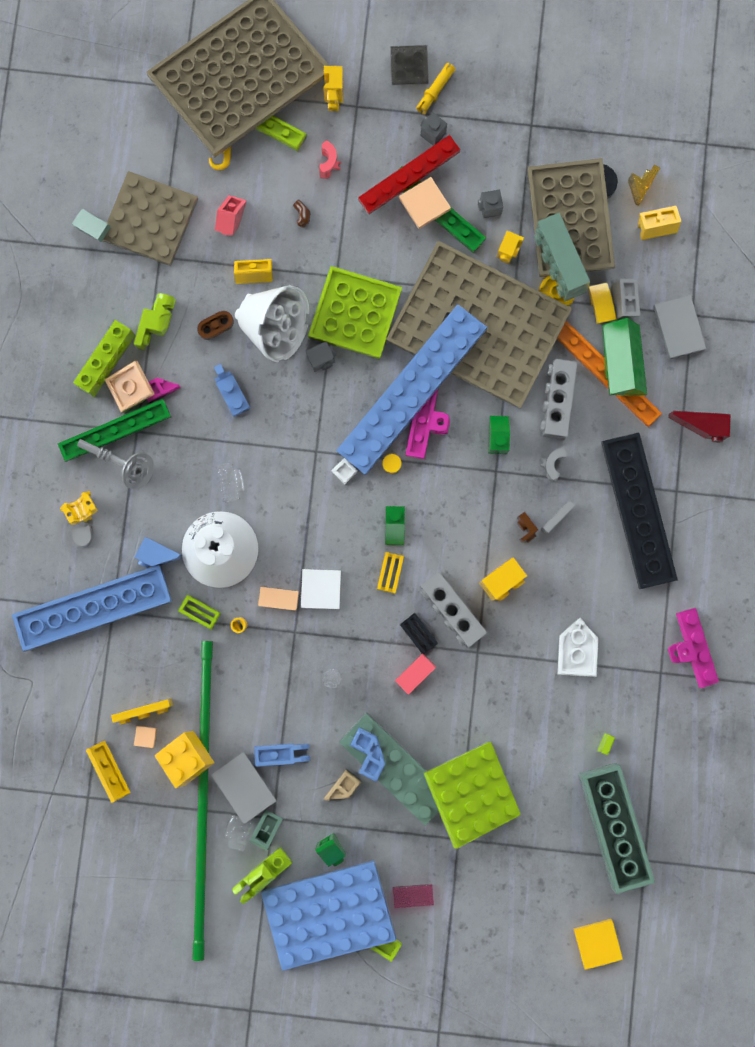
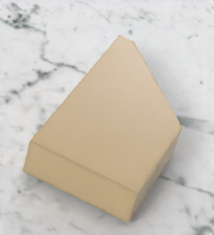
[324,769,361,801]

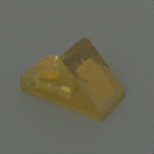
[628,164,660,206]

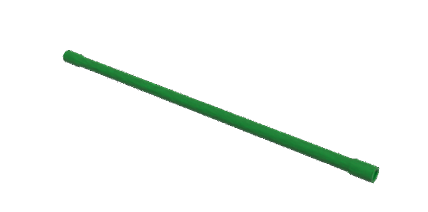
[192,641,213,961]

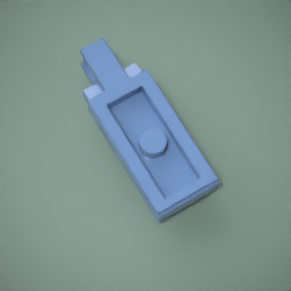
[214,364,251,417]

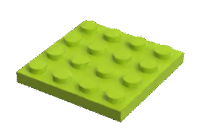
[308,266,402,359]
[424,741,521,849]

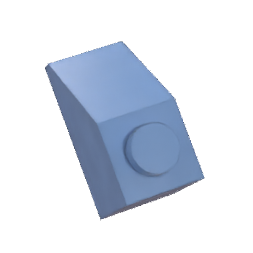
[134,537,182,568]

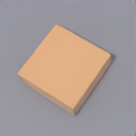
[134,726,157,748]

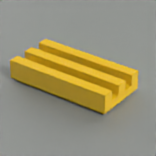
[377,552,404,593]

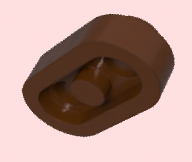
[197,311,234,340]

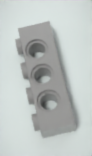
[540,359,577,440]
[420,572,487,647]

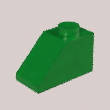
[488,416,510,454]
[315,833,346,867]

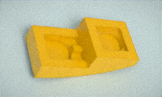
[588,283,616,324]

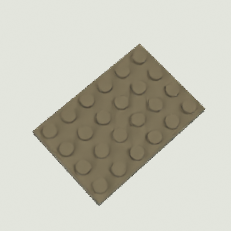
[527,158,615,277]

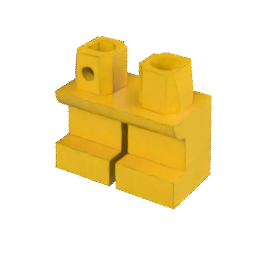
[323,66,344,111]

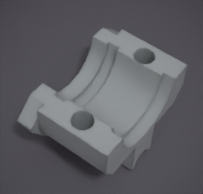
[540,448,567,482]

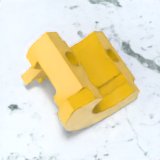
[60,491,98,525]

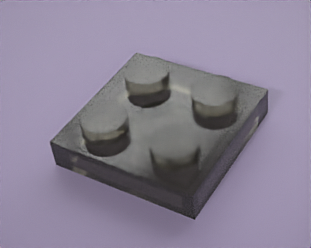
[390,45,429,85]

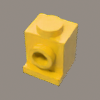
[496,231,524,263]

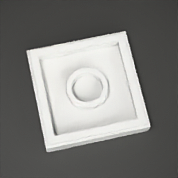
[301,569,341,609]

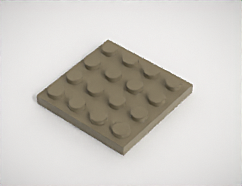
[102,171,198,266]

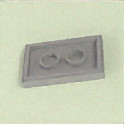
[653,295,707,359]
[211,752,276,824]

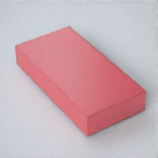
[395,653,436,695]

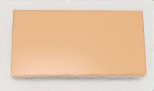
[258,587,299,611]

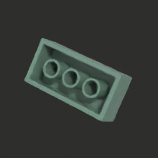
[534,213,590,302]

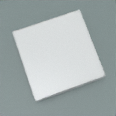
[331,458,358,485]

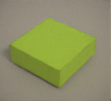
[597,733,615,755]

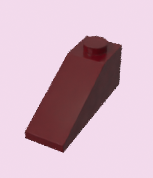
[668,411,731,443]

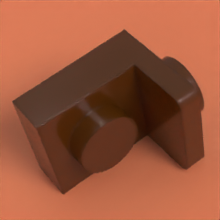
[517,512,538,543]

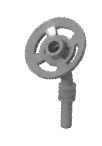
[77,439,154,489]

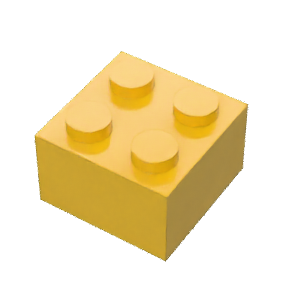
[478,557,527,601]
[154,731,215,789]

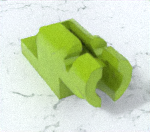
[134,293,176,350]
[232,846,292,904]

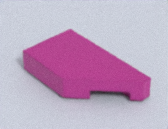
[147,378,181,404]

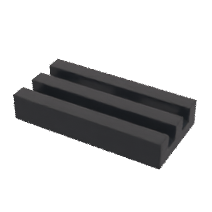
[399,613,438,654]

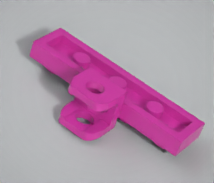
[406,388,450,460]
[668,608,719,688]

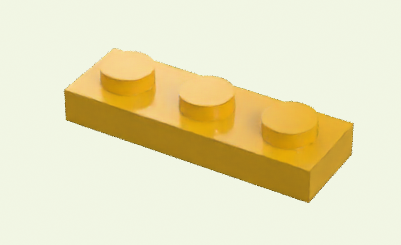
[111,698,173,725]
[86,740,131,803]

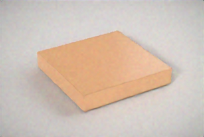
[399,177,451,229]
[104,361,155,413]

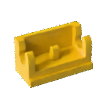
[638,206,682,240]

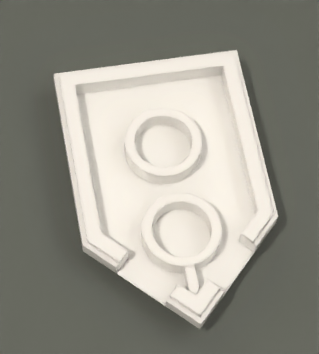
[557,618,598,677]

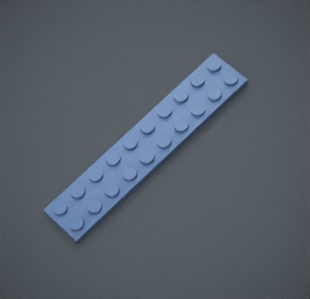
[336,304,487,475]

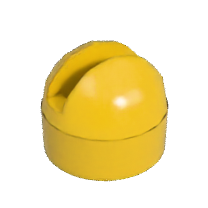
[231,617,248,633]

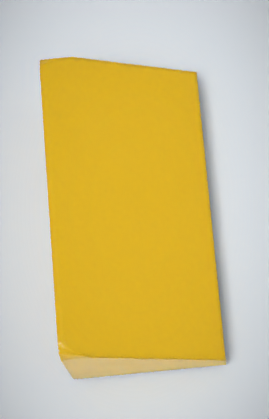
[234,259,273,284]

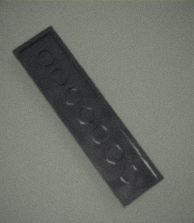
[601,432,678,590]

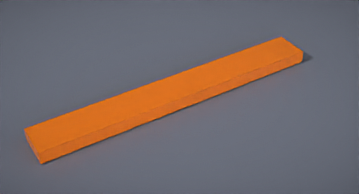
[557,321,662,427]

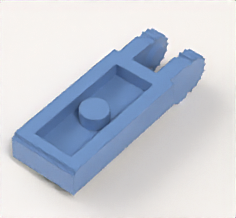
[254,743,310,766]

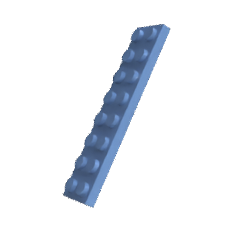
[12,565,172,651]

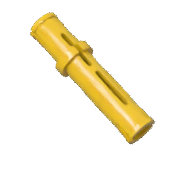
[416,63,456,115]

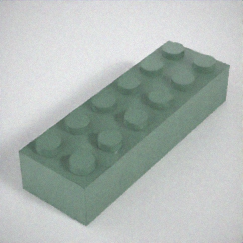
[339,712,439,826]
[578,763,655,894]

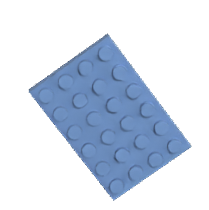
[261,860,397,971]

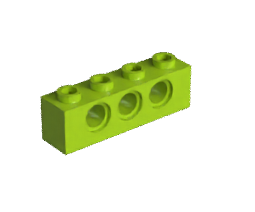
[73,320,136,397]

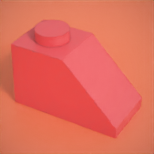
[215,195,246,236]

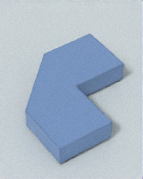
[350,727,385,782]

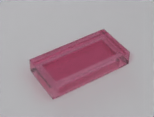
[393,884,434,908]

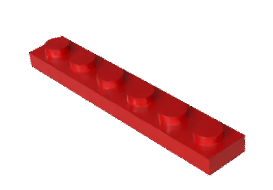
[358,135,461,214]

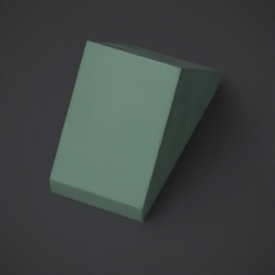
[249,810,283,851]

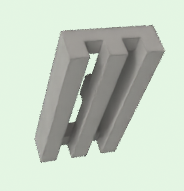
[541,501,575,535]

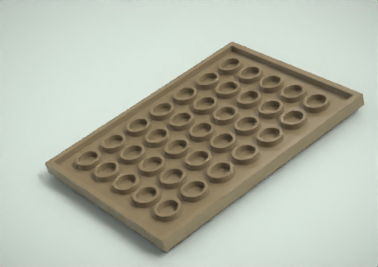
[146,0,329,158]

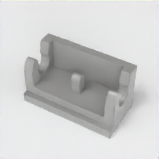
[611,279,640,321]

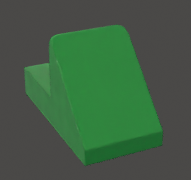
[385,506,405,545]

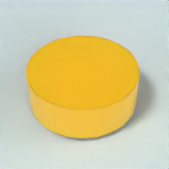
[382,454,401,474]

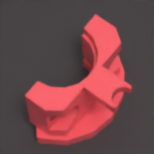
[319,140,341,179]

